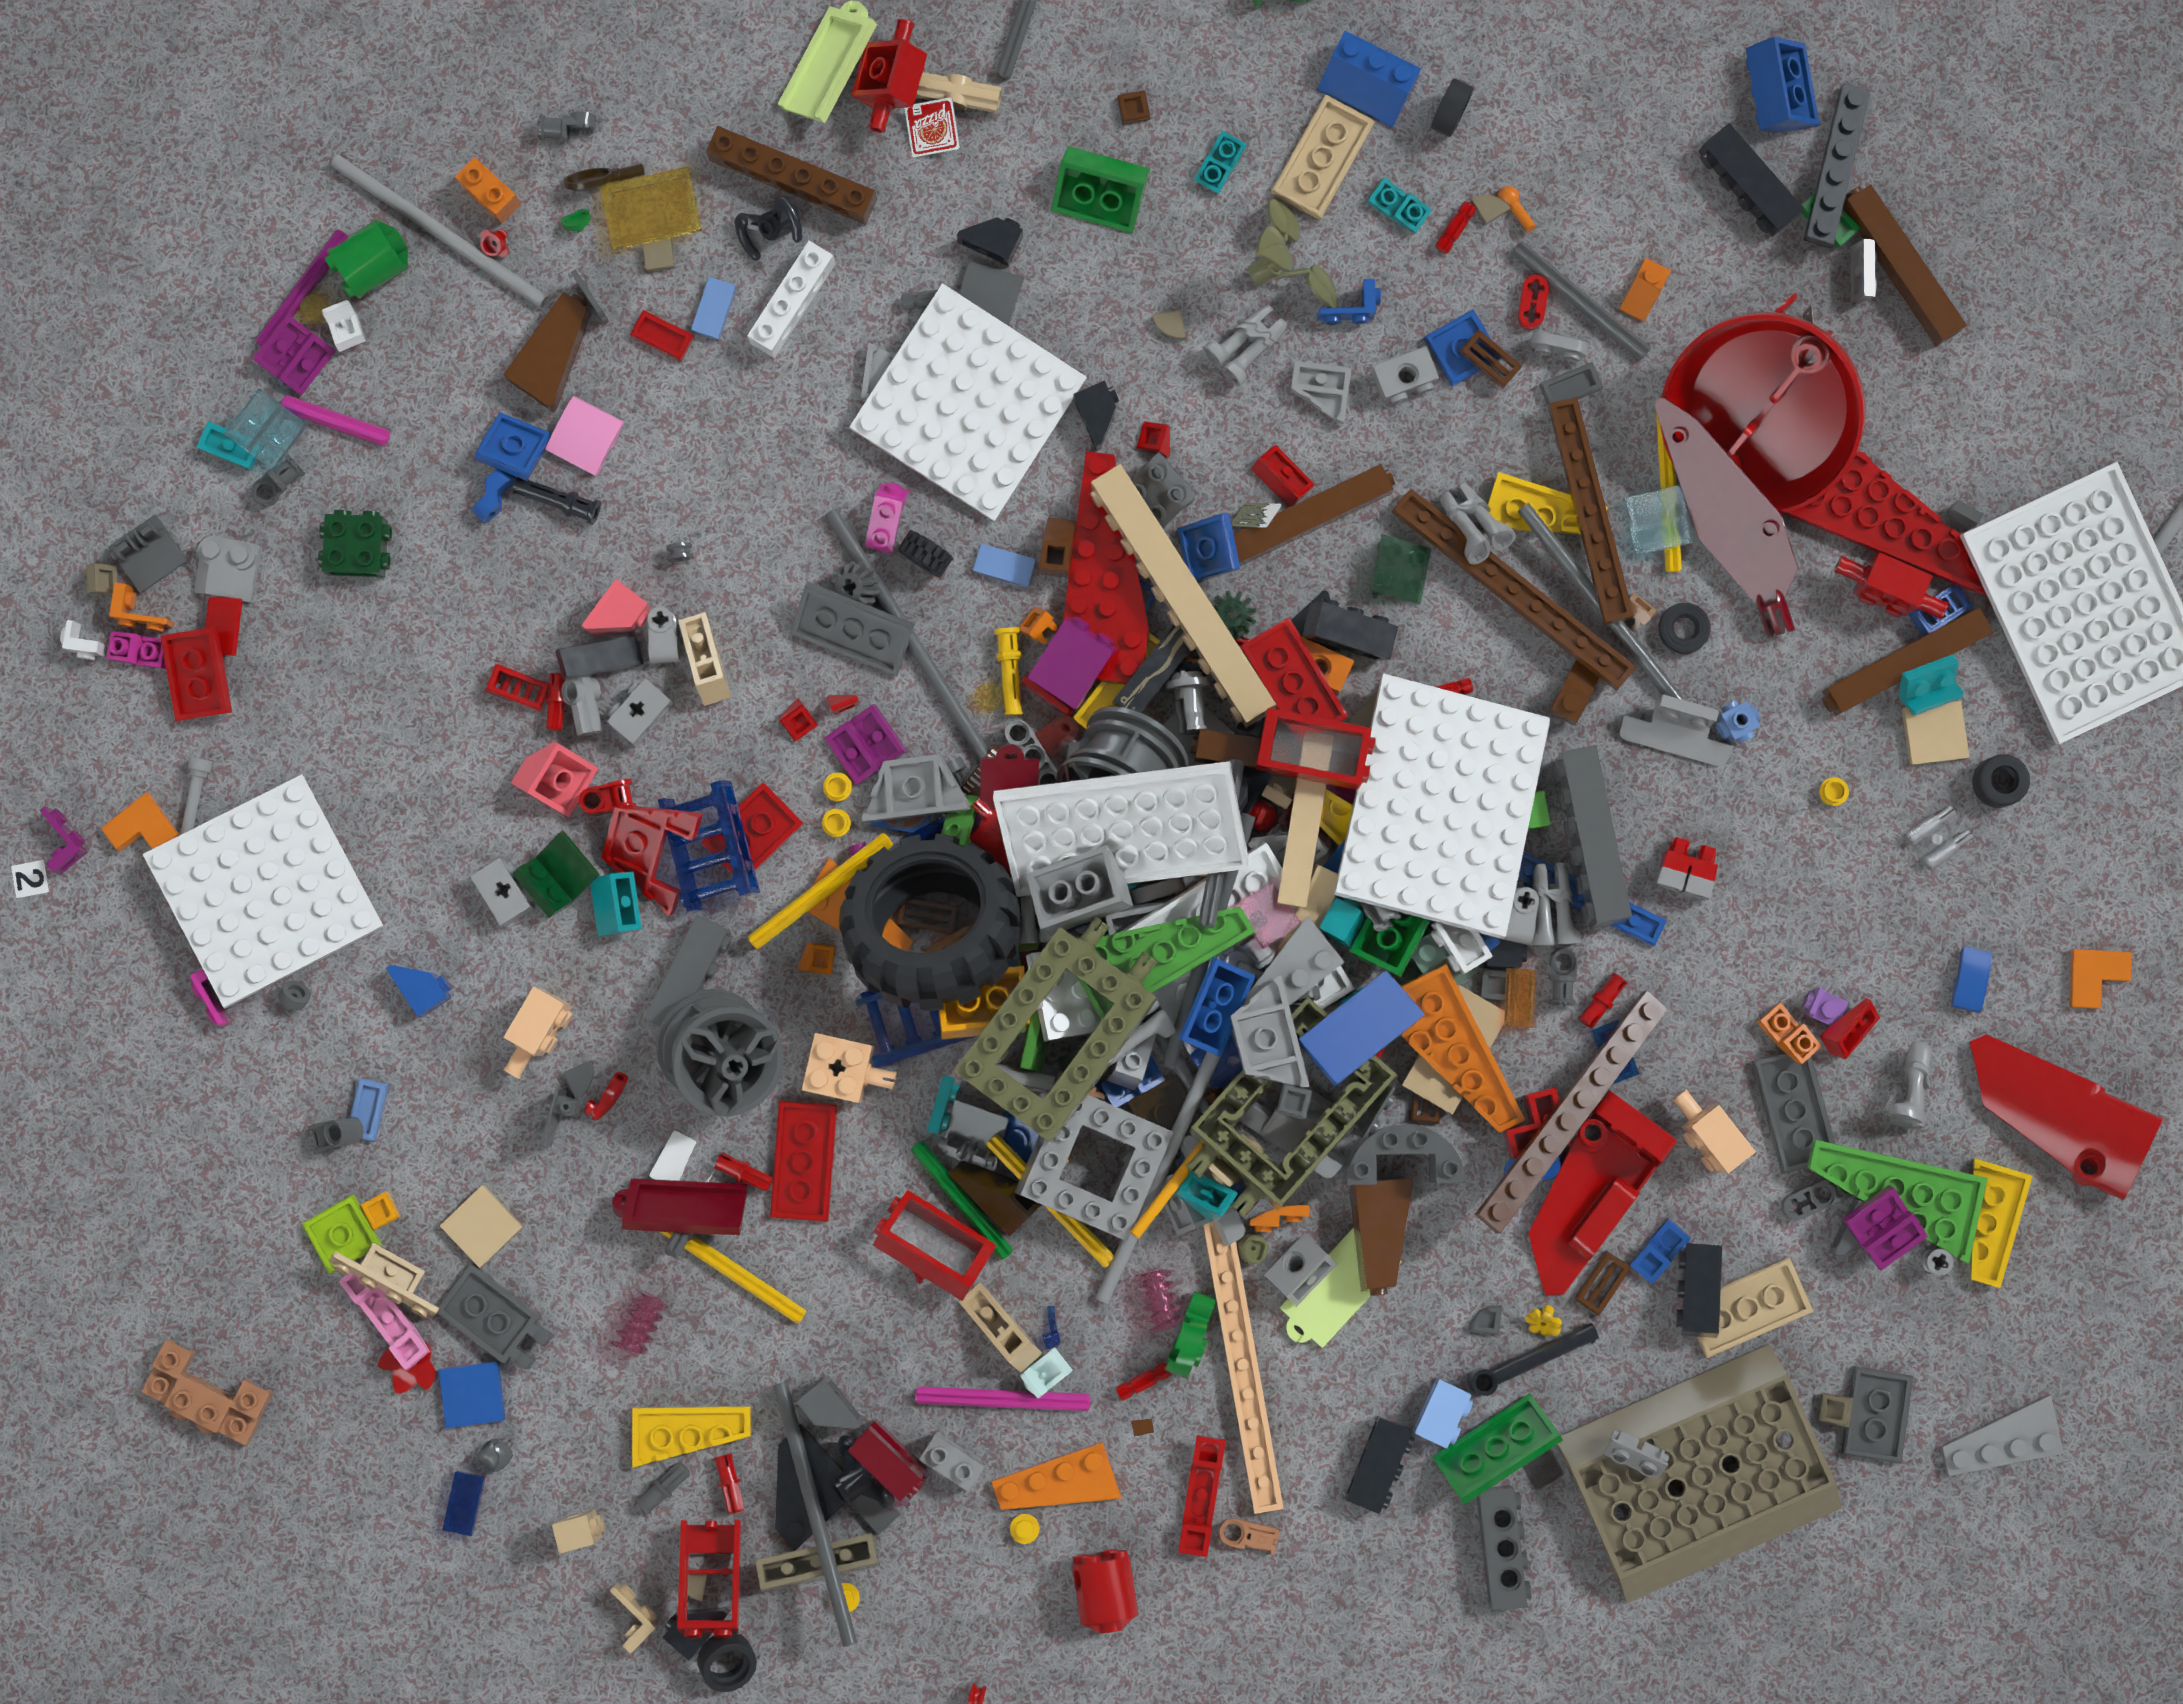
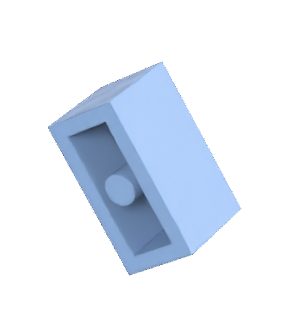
[1412,1378,1473,1449]

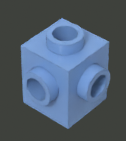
[1716,700,1761,744]

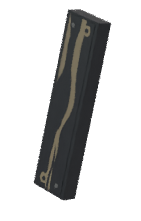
[1112,625,1190,713]

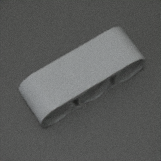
[1005,720,1058,785]

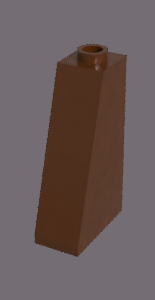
[503,292,591,413]
[1349,1178,1413,1296]

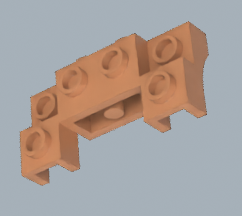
[141,1339,274,1445]

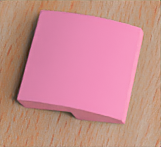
[545,396,625,476]

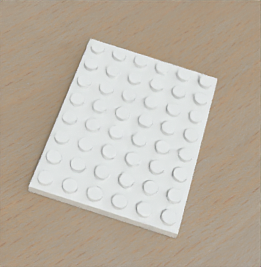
[1960,462,2183,744]
[1334,674,1550,939]

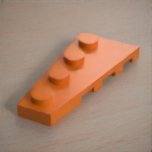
[808,857,914,951]
[991,1442,1122,1510]

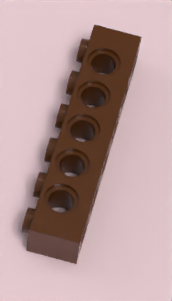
[706,126,877,225]

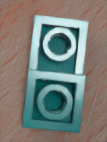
[1194,130,1247,194]
[1366,177,1432,233]

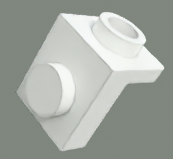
[322,300,366,352]
[60,620,106,660]

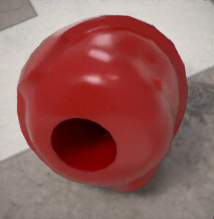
[1249,798,1277,831]

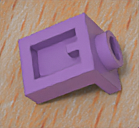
[1802,987,1849,1027]

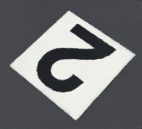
[11,860,49,898]

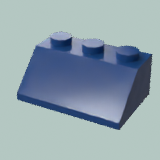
[1317,31,1421,128]
[1745,36,1820,133]
[1178,957,1255,1057]

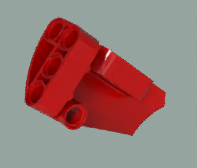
[1969,1034,2163,1201]
[1528,1090,1677,1295]

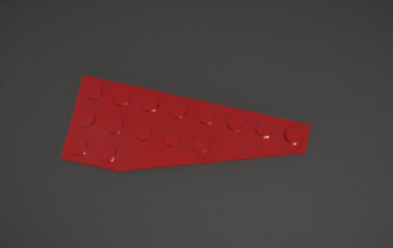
[1782,450,1988,598]
[1063,452,1150,685]

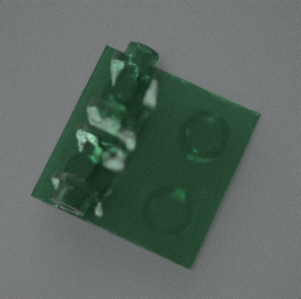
[1370,534,1431,604]

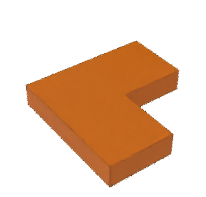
[101,792,180,852]
[2069,949,2132,1009]

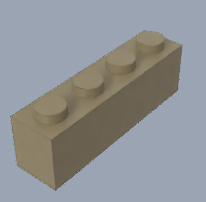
[755,1533,880,1592]

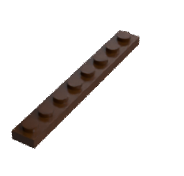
[1548,397,1634,625]

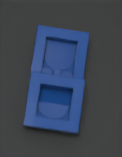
[1951,946,1992,1013]
[1097,1055,1165,1107]
[1630,1218,1691,1284]

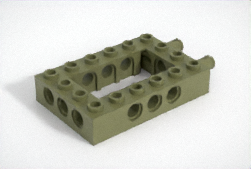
[954,916,1158,1143]
[1185,997,1397,1218]

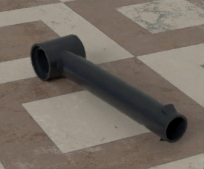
[1467,1323,1599,1396]

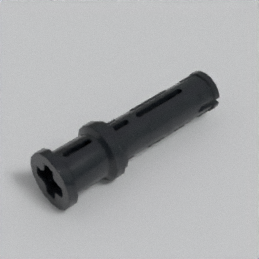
[513,477,601,525]

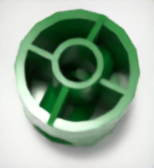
[325,219,408,299]

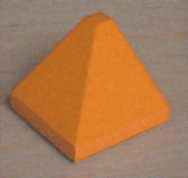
[797,942,835,975]

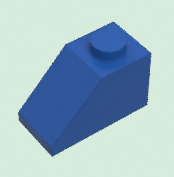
[386,965,452,1017]

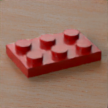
[160,627,232,721]
[701,782,804,884]

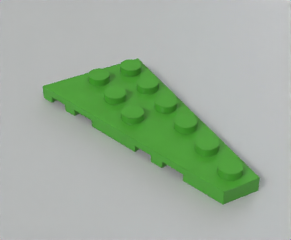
[1075,906,1256,1020]
[1807,1139,1988,1264]

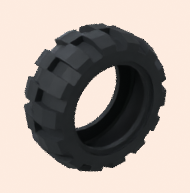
[839,834,1022,1011]

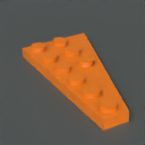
[1400,963,1526,1133]

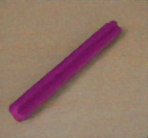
[255,229,349,346]

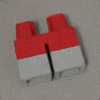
[1653,837,1718,901]

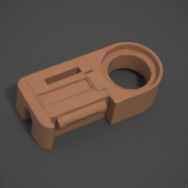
[1219,1518,1279,1555]

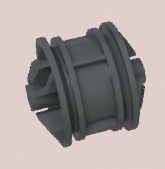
[1056,707,1189,783]
[656,989,784,1116]

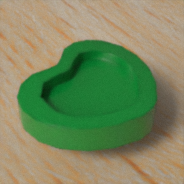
[561,209,591,231]

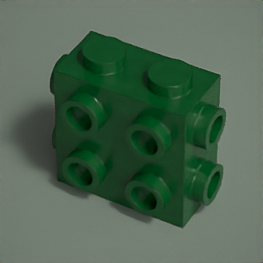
[318,510,392,578]

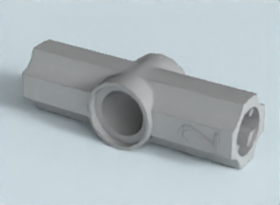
[562,675,603,737]

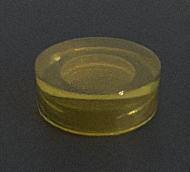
[300,294,330,324]
[974,683,1003,713]

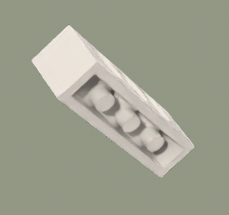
[747,241,836,359]

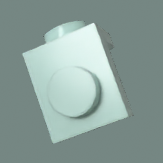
[1020,1347,1073,1398]

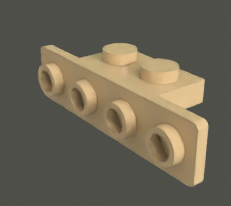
[329,1243,439,1318]

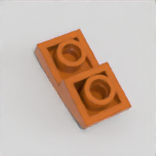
[1756,1002,1822,1065]
[1249,1205,1310,1232]

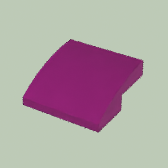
[251,313,336,396]
[824,704,908,785]
[1842,1185,1928,1271]

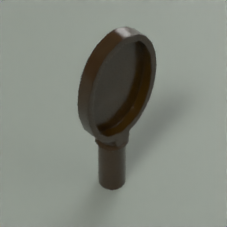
[563,164,645,191]

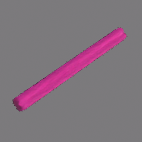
[915,1387,1090,1411]

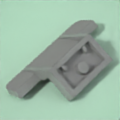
[1620,694,1734,766]
[1240,1087,1346,1178]
[1159,1135,1245,1246]

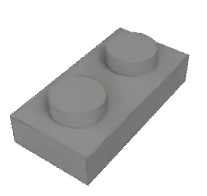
[1850,239,1877,303]

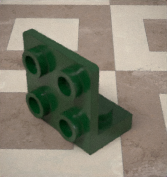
[512,831,599,918]

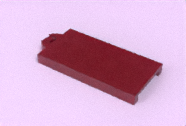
[979,744,1039,825]
[612,1178,748,1236]

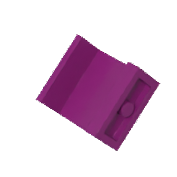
[1028,617,1118,710]

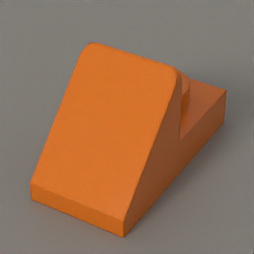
[1619,258,1671,322]

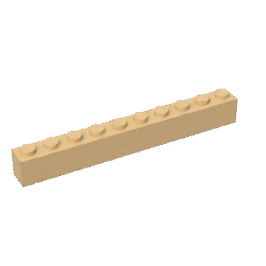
[1090,464,1276,728]

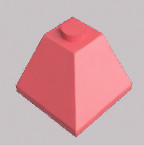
[581,579,651,638]
[511,741,599,817]

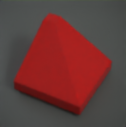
[1136,421,1170,458]
[826,695,860,715]
[778,698,818,742]

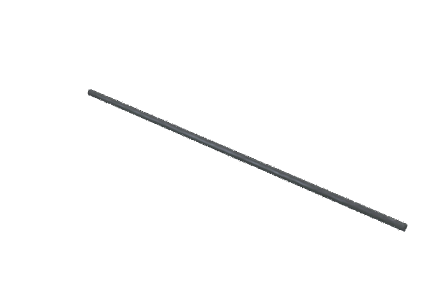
[825,508,1247,1187]

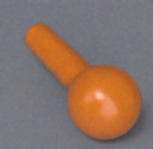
[1497,186,1536,233]

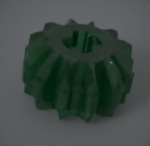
[1212,590,1256,639]

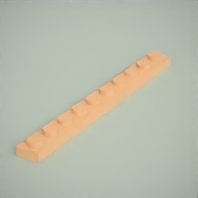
[1203,1221,1284,1514]

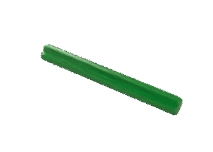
[911,1141,1013,1260]

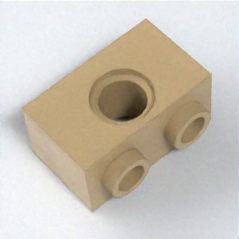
[552,1509,605,1554]

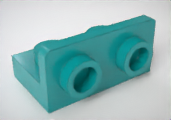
[1898,654,1964,715]

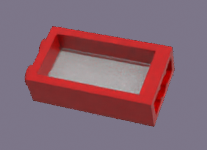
[1255,708,1376,790]
[873,1189,997,1301]

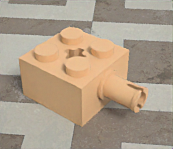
[503,986,573,1079]
[802,1033,897,1103]
[1672,1089,1756,1174]

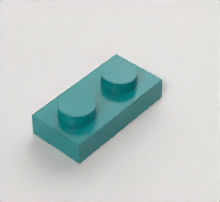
[197,421,263,471]
[927,1075,960,1135]

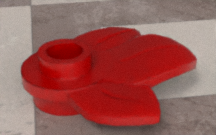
[377,1340,436,1394]

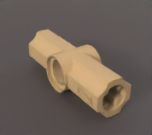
[916,72,1002,113]

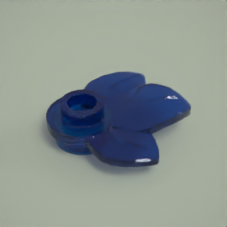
[1190,1035,1243,1088]

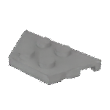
[862,754,971,823]
[1230,976,1309,1088]

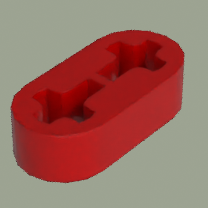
[1518,275,1549,331]

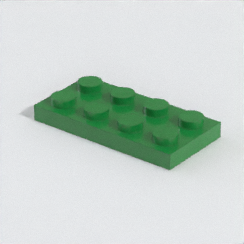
[1432,1393,1563,1504]

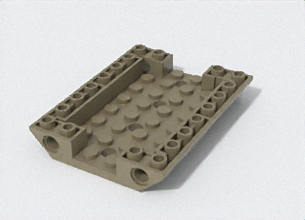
[1557,1344,1842,1603]

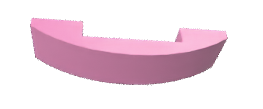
[339,1262,430,1371]

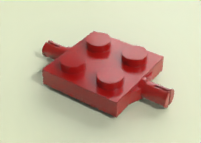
[969,797,1012,877]

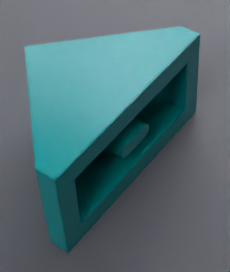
[1175,1170,1237,1221]

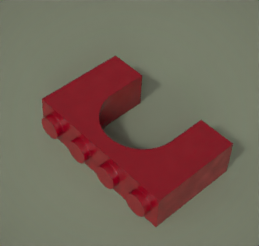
[848,1419,927,1501]

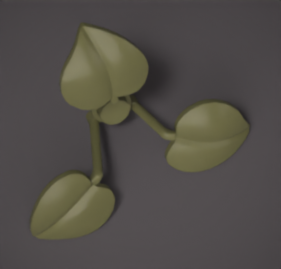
[1248,198,1337,308]

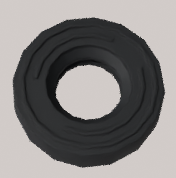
[1658,602,1711,654]

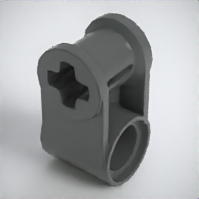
[307,1117,364,1155]

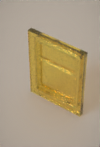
[600,167,702,250]

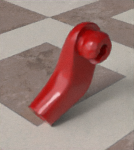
[584,1072,628,1121]

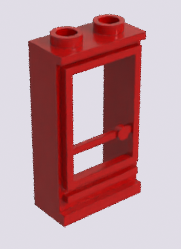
[677,1520,742,1638]

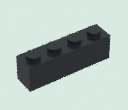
[1699,123,1804,237]

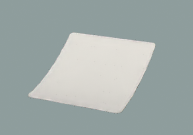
[649,1130,715,1182]

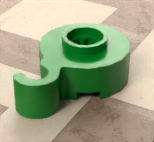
[1165,1291,1216,1379]

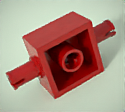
[851,19,927,133]
[1834,552,1949,619]

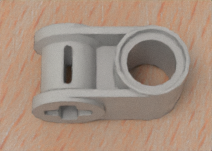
[647,607,681,664]
[1502,887,1539,945]

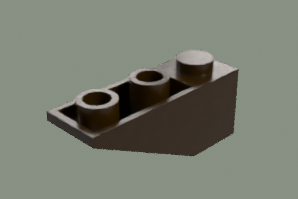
[948,1160,1042,1237]

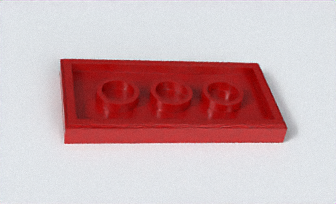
[1239,617,1348,745]
[770,1101,838,1222]

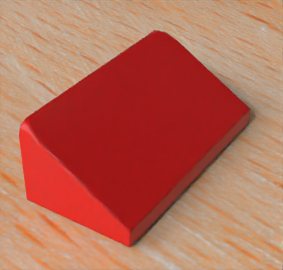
[1251,444,1315,507]
[205,597,243,657]

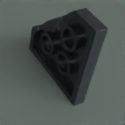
[775,1424,845,1551]

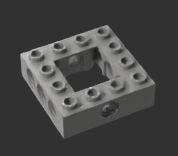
[1015,1095,1174,1241]

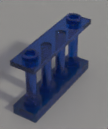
[658,780,761,912]
[855,991,978,1068]

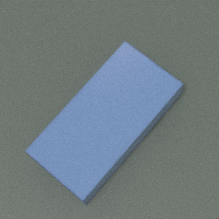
[691,277,737,341]
[973,544,1036,588]
[350,1078,389,1141]

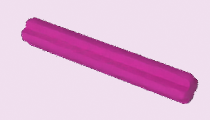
[281,395,390,446]

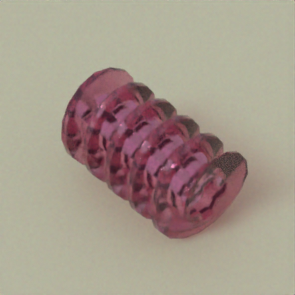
[1135,1268,1183,1333]
[611,1289,668,1354]

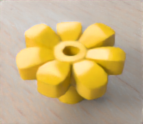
[1525,1305,1562,1336]

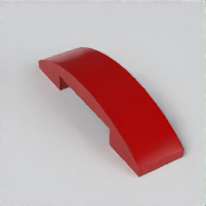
[1178,1435,1226,1557]

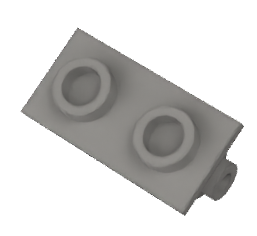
[1603,1430,1669,1480]

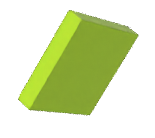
[302,1194,382,1275]

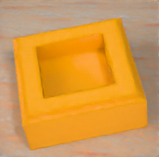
[360,1191,401,1231]

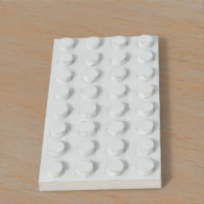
[993,761,1249,897]

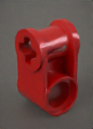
[578,779,637,816]

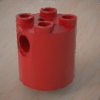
[1071,1549,1139,1634]

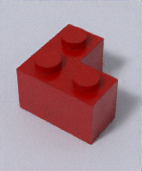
[1502,1087,1571,1159]

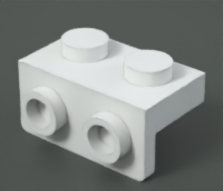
[1431,922,1493,975]

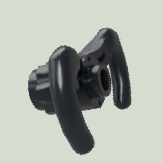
[734,196,803,261]
[831,1435,895,1510]

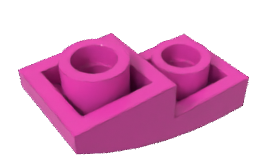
[106,631,166,669]

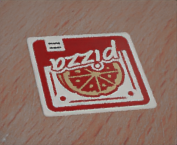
[905,98,960,157]

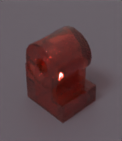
[1035,716,1078,760]

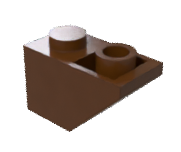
[1039,518,1076,578]

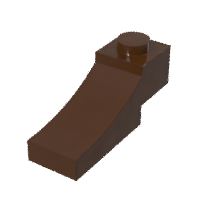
[1548,660,1599,726]

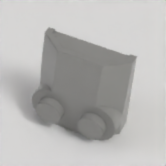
[194,536,262,603]

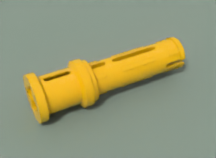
[994,627,1023,716]

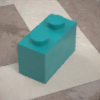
[590,872,642,937]
[1319,897,1367,950]

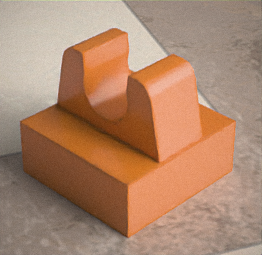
[1019,606,1057,644]

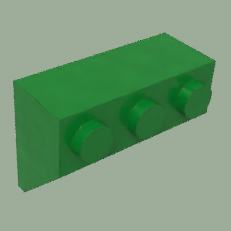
[1051,146,1150,234]
[1350,911,1431,977]

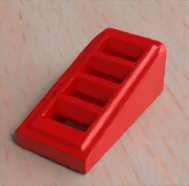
[484,663,549,711]
[1820,998,1880,1060]

